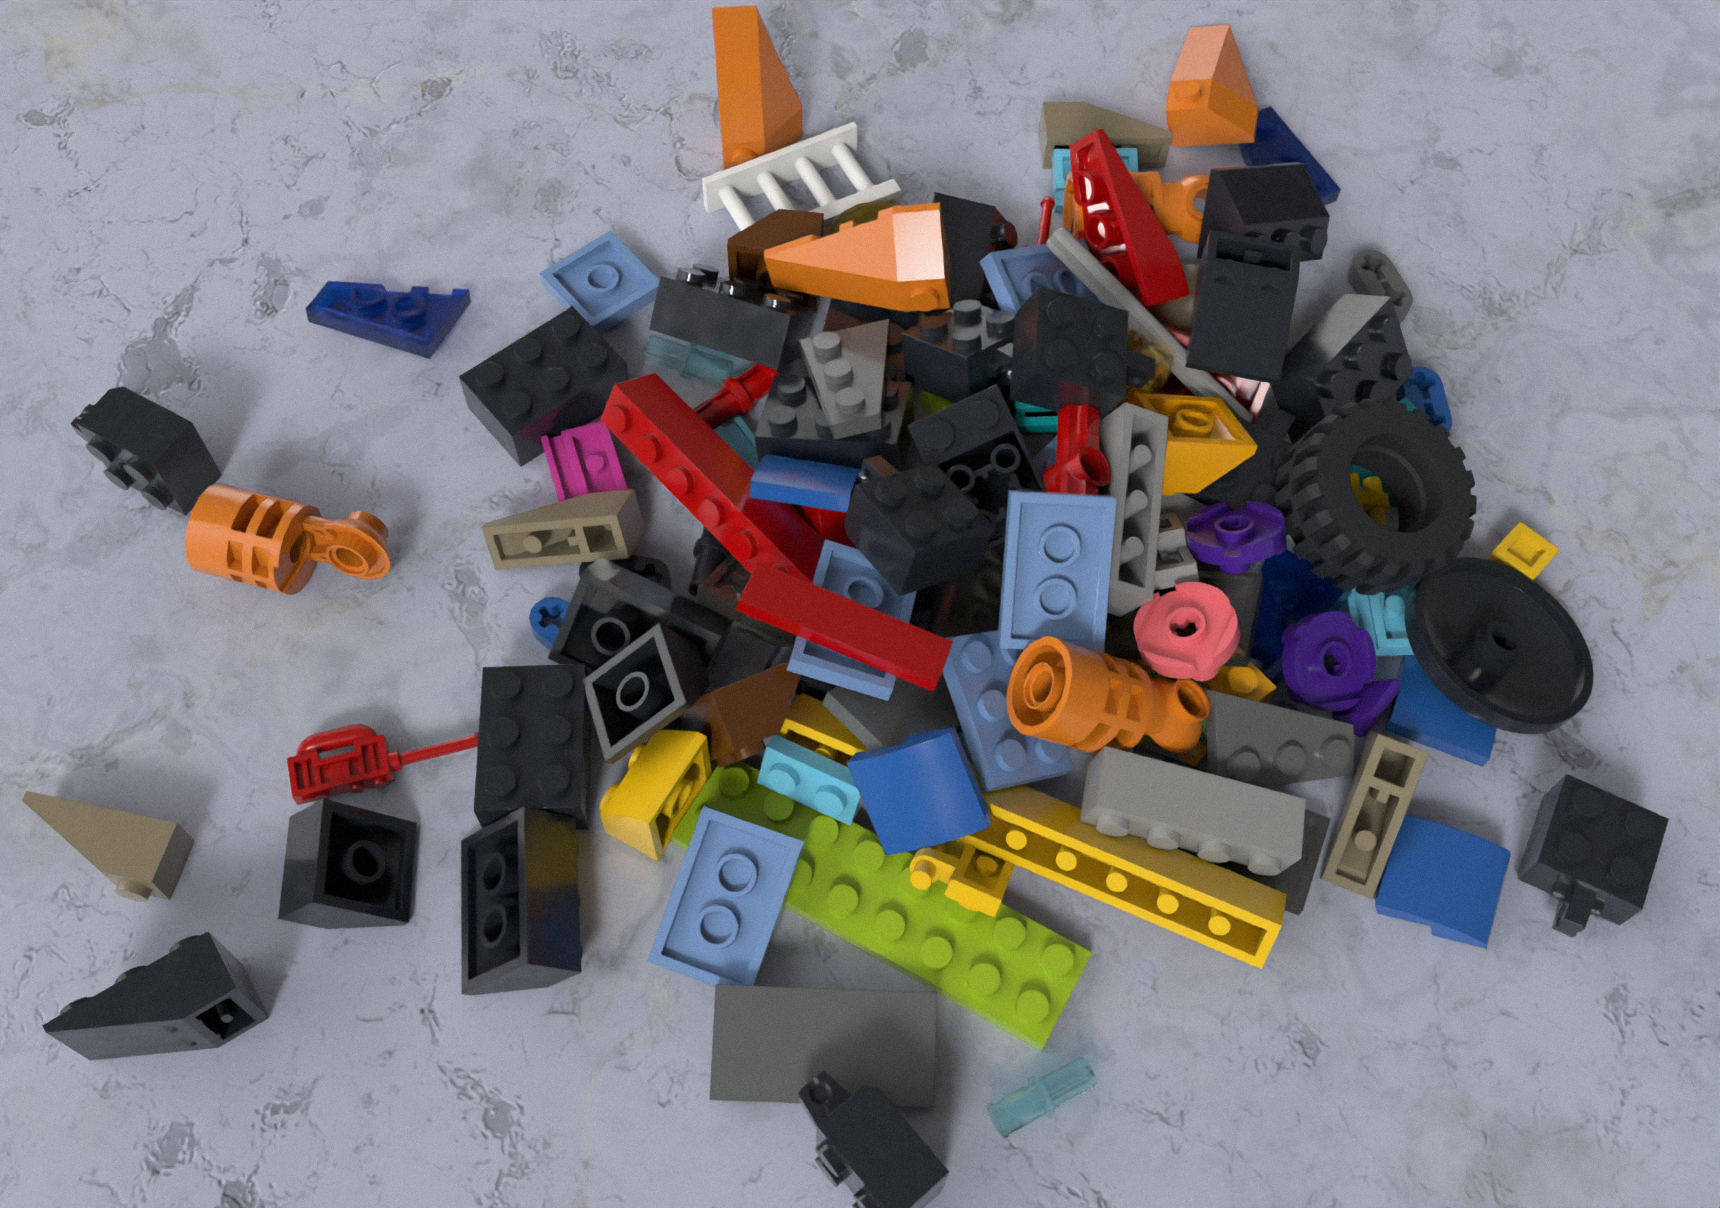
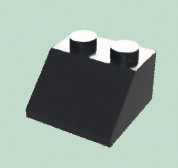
[582,623,711,765]
[278,798,417,929]

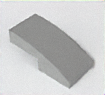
[1154,512,1199,591]

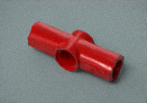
[1043,404,1111,495]

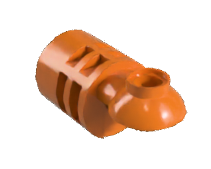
[1063,171,1210,244]
[185,483,391,595]
[1006,636,1210,755]

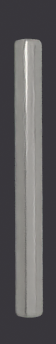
[1046,227,1253,423]

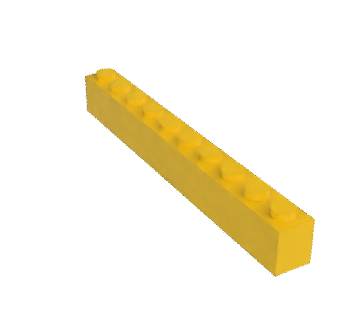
[776,693,1287,969]

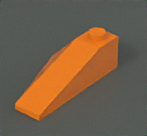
[712,5,803,170]
[1165,24,1259,147]
[764,203,951,312]

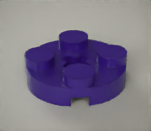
[1185,501,1287,574]
[1281,611,1376,711]

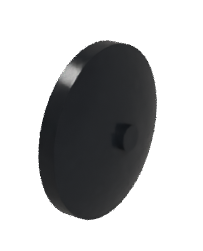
[1405,557,1594,734]

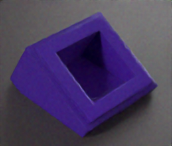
[1332,679,1402,738]

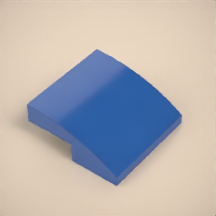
[750,454,861,513]
[1384,655,1497,767]
[847,727,993,855]
[1375,814,1511,949]

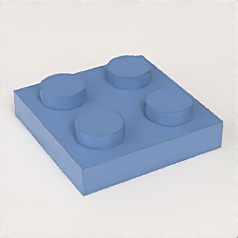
[540,231,660,334]

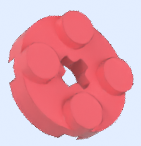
[1133,582,1241,681]

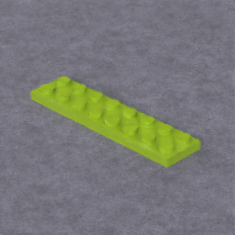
[671,761,1092,1052]

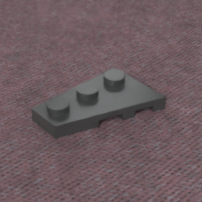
[799,319,890,440]
[1205,688,1355,788]

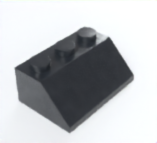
[1197,162,1330,262]
[922,192,1018,317]
[548,557,734,722]
[461,806,583,996]

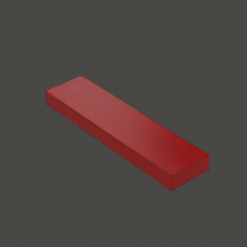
[736,562,953,692]

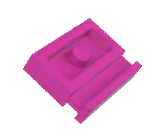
[540,421,628,502]

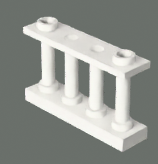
[702,122,902,237]

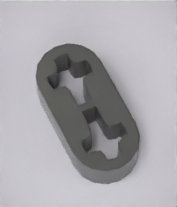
[1347,250,1413,323]

